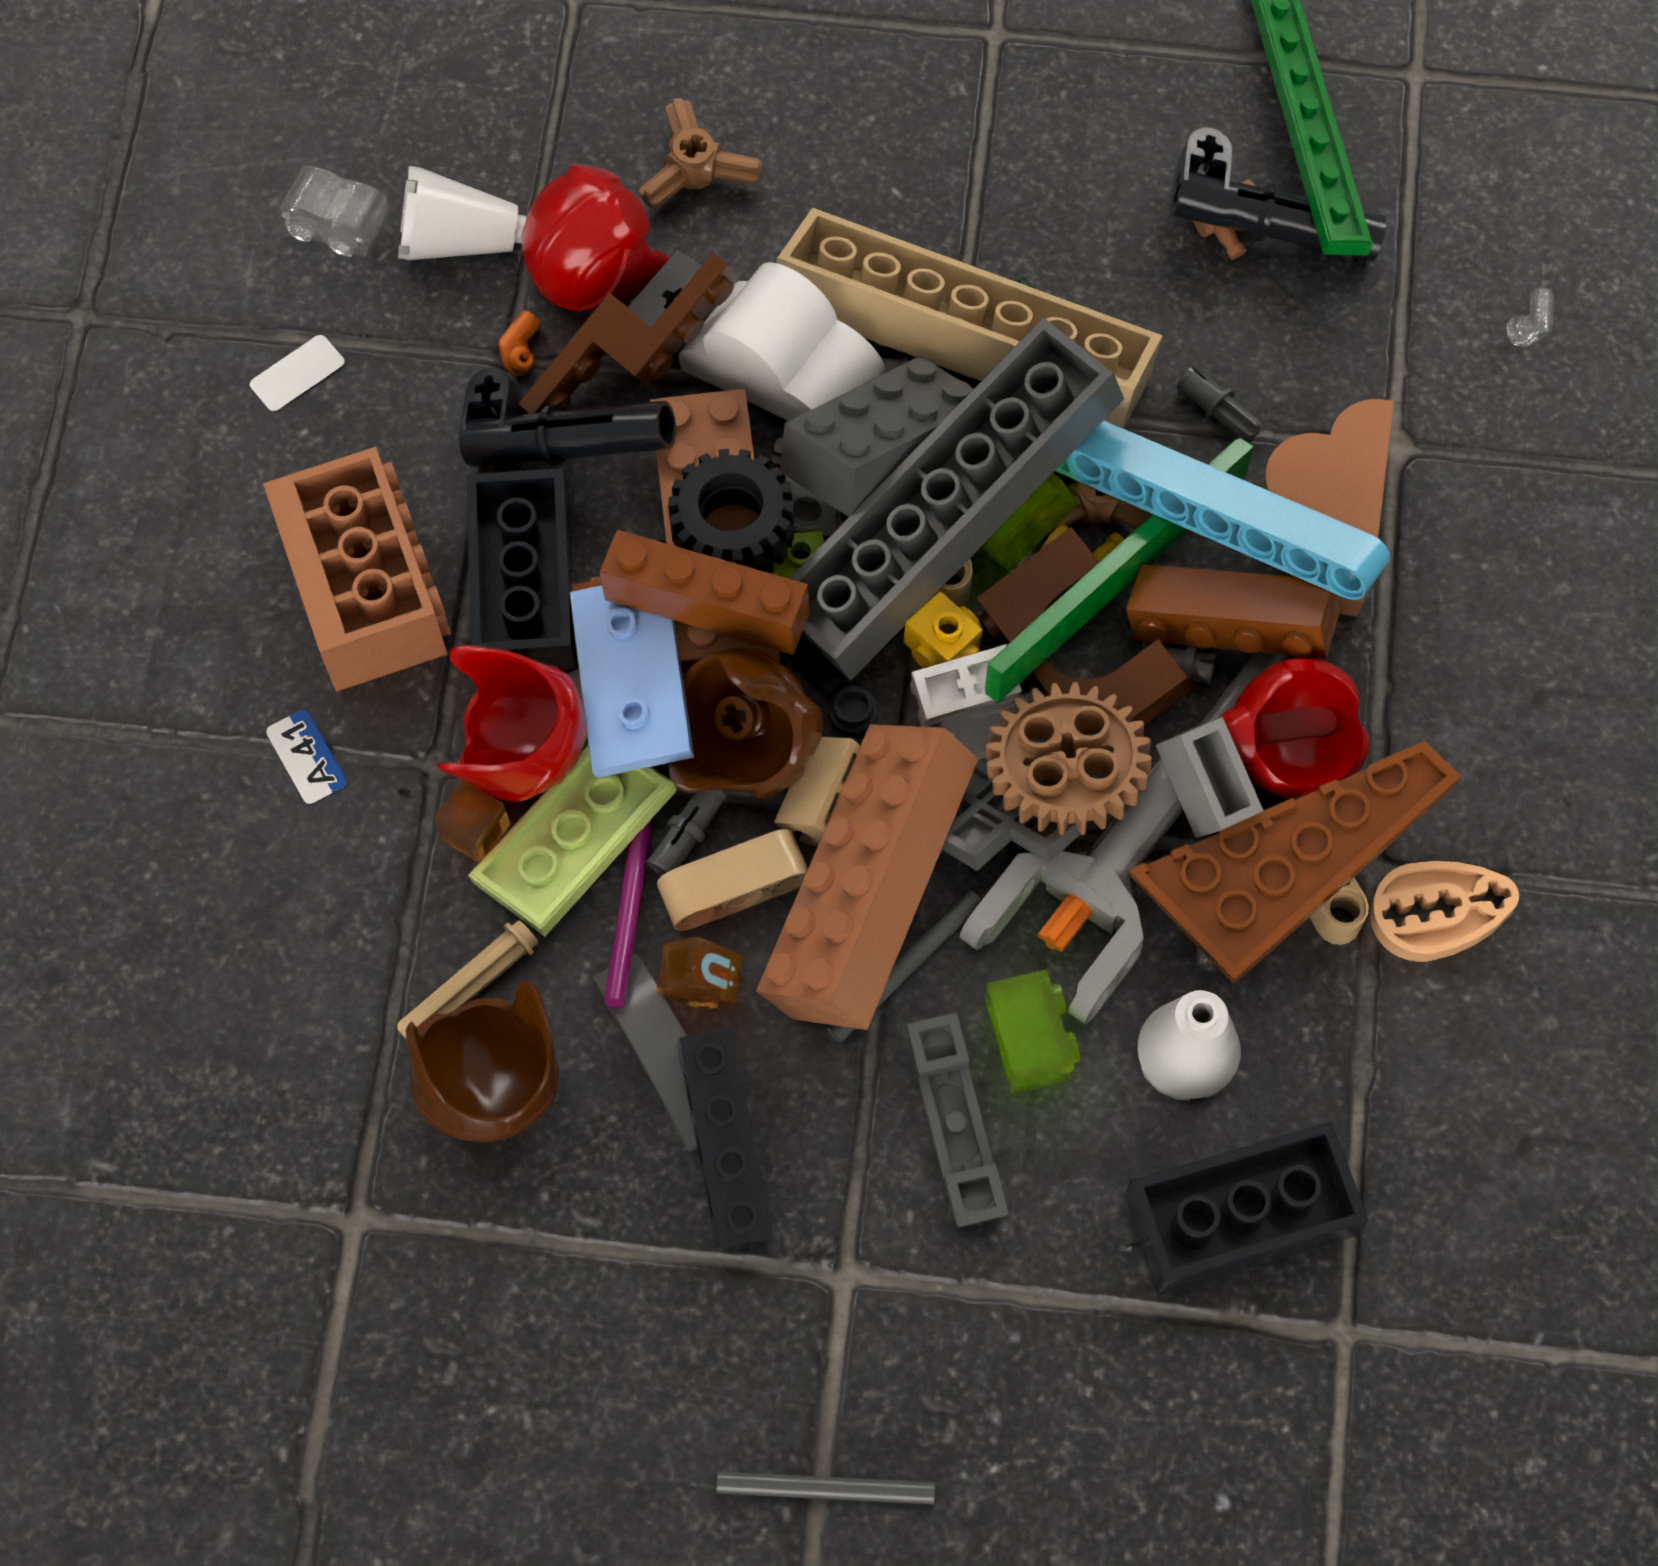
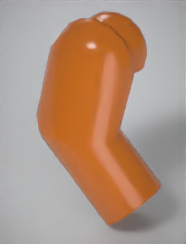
[498,310,541,376]

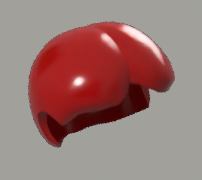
[1219,658,1370,799]

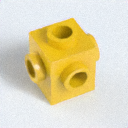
[903,591,983,669]

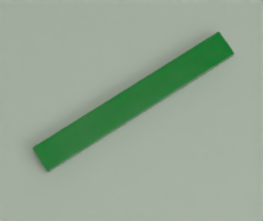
[1251,0,1373,256]
[985,438,1253,703]

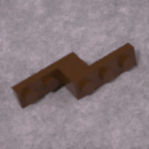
[519,253,738,414]

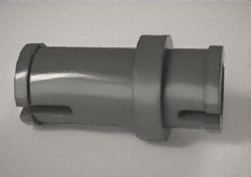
[1140,641,1217,685]

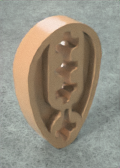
[1369,861,1519,962]

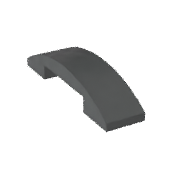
[592,953,697,1152]
[906,1012,1009,1228]

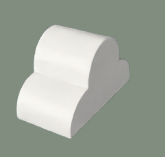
[678,262,886,421]

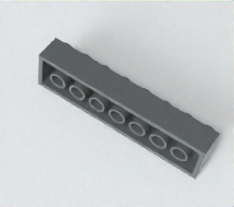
[789,317,1124,680]

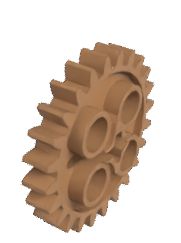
[986,682,1152,835]

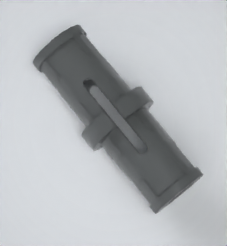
[646,790,727,876]

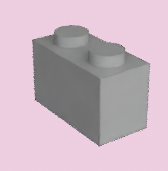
[1156,717,1263,838]

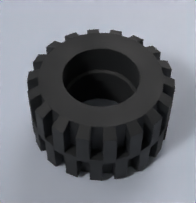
[668,449,795,574]

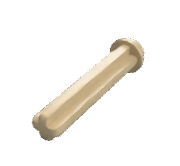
[397,920,538,1039]

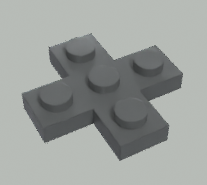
[942,759,1080,871]

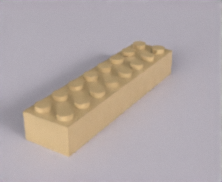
[776,208,1163,429]

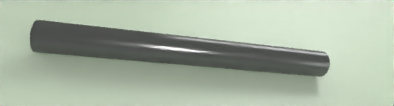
[827,890,982,1043]
[717,1471,935,1505]

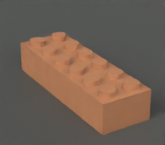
[650,389,780,675]
[756,724,979,1030]

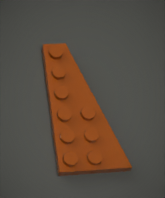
[1128,741,1461,984]

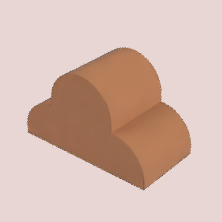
[1261,399,1394,617]

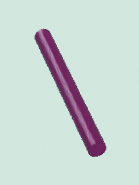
[604,822,652,1007]

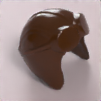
[669,648,823,799]
[405,980,559,1142]

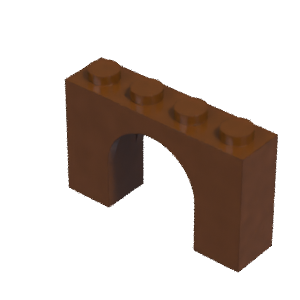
[977,527,1193,751]

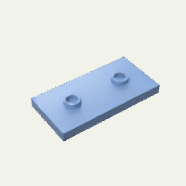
[570,585,694,778]

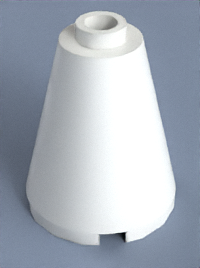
[398,166,526,260]
[1138,990,1241,1101]

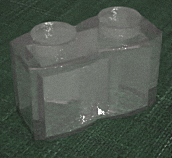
[279,165,391,257]

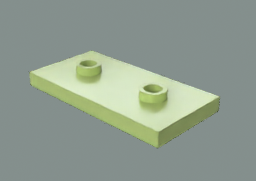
[468,744,677,937]

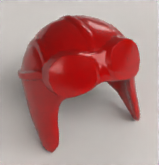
[521,164,670,311]
[437,645,587,802]

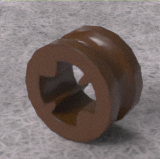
[714,695,765,740]

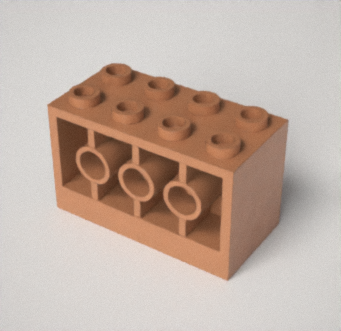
[263,447,451,692]

